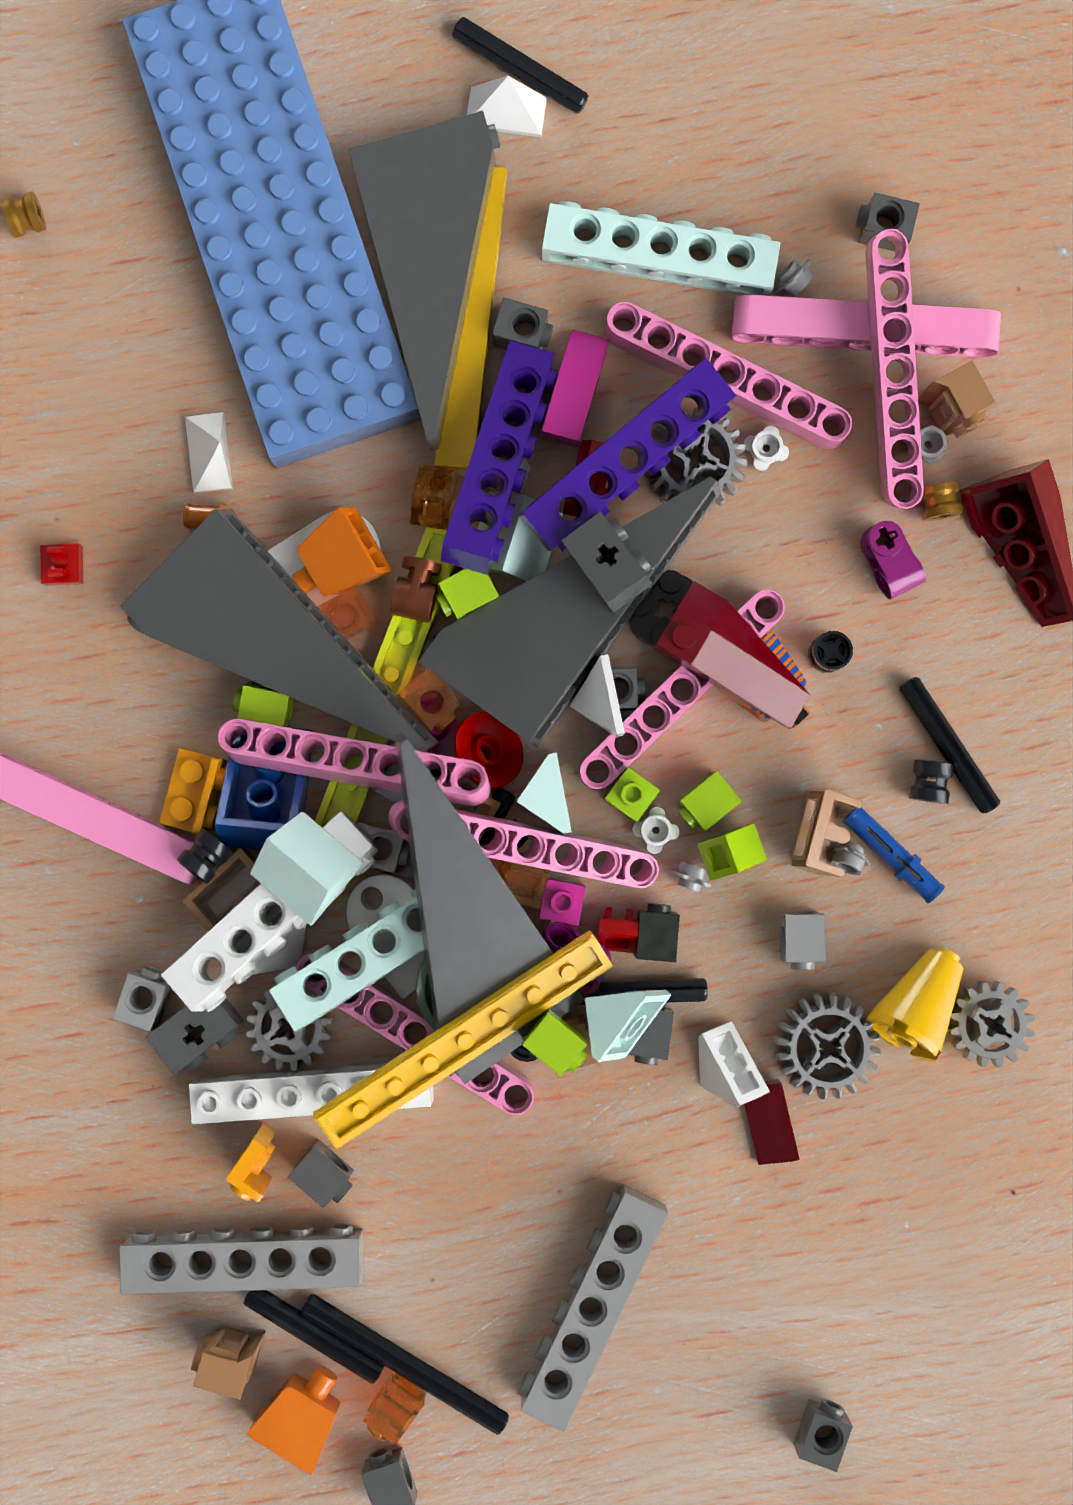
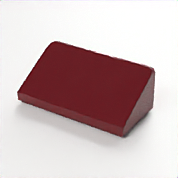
[744,1079,800,1165]

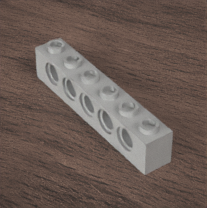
[517,1184,668,1432]
[120,1224,364,1295]

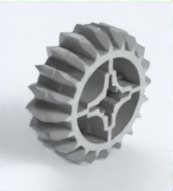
[644,407,748,511]
[773,992,881,1100]

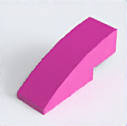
[542,330,610,448]

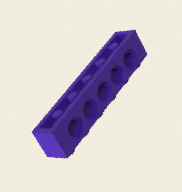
[441,340,558,575]
[518,358,736,552]

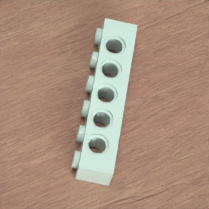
[542,201,781,296]
[269,889,424,1032]

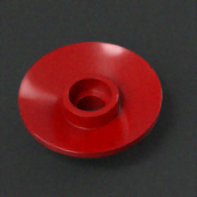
[454,712,524,788]

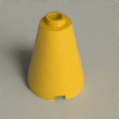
[866,947,964,1062]

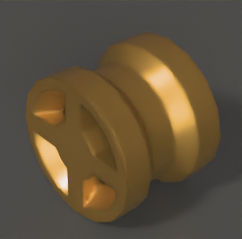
[1,192,46,238]
[921,481,963,521]

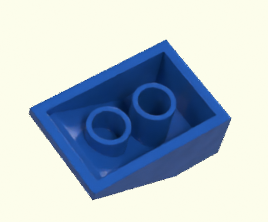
[215,728,313,850]

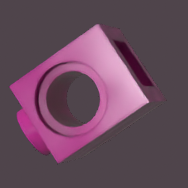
[539,878,586,926]

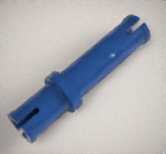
[842,807,945,904]

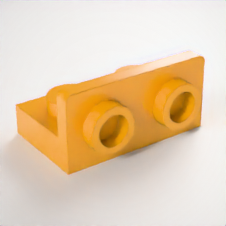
[159,748,227,834]
[225,1123,276,1202]

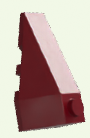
[960,459,1073,627]
[654,581,810,729]

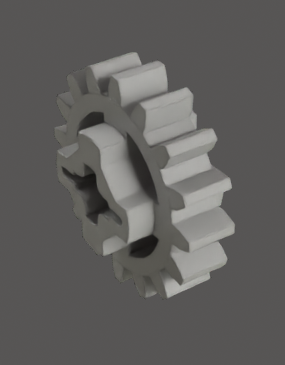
[947,981,1035,1068]
[246,989,333,1071]

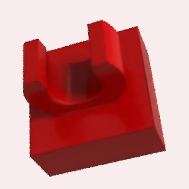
[40,543,84,586]
[597,907,639,953]

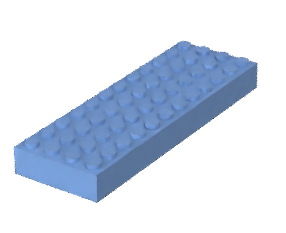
[122,0,421,468]

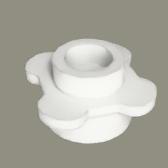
[744,426,789,471]
[632,807,679,854]

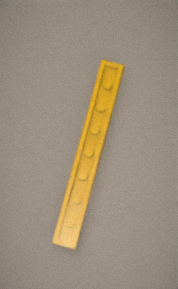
[434,167,507,471]
[313,930,613,1149]

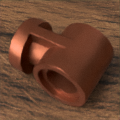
[390,556,442,623]

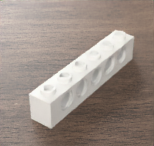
[161,811,379,1012]
[189,1063,434,1124]

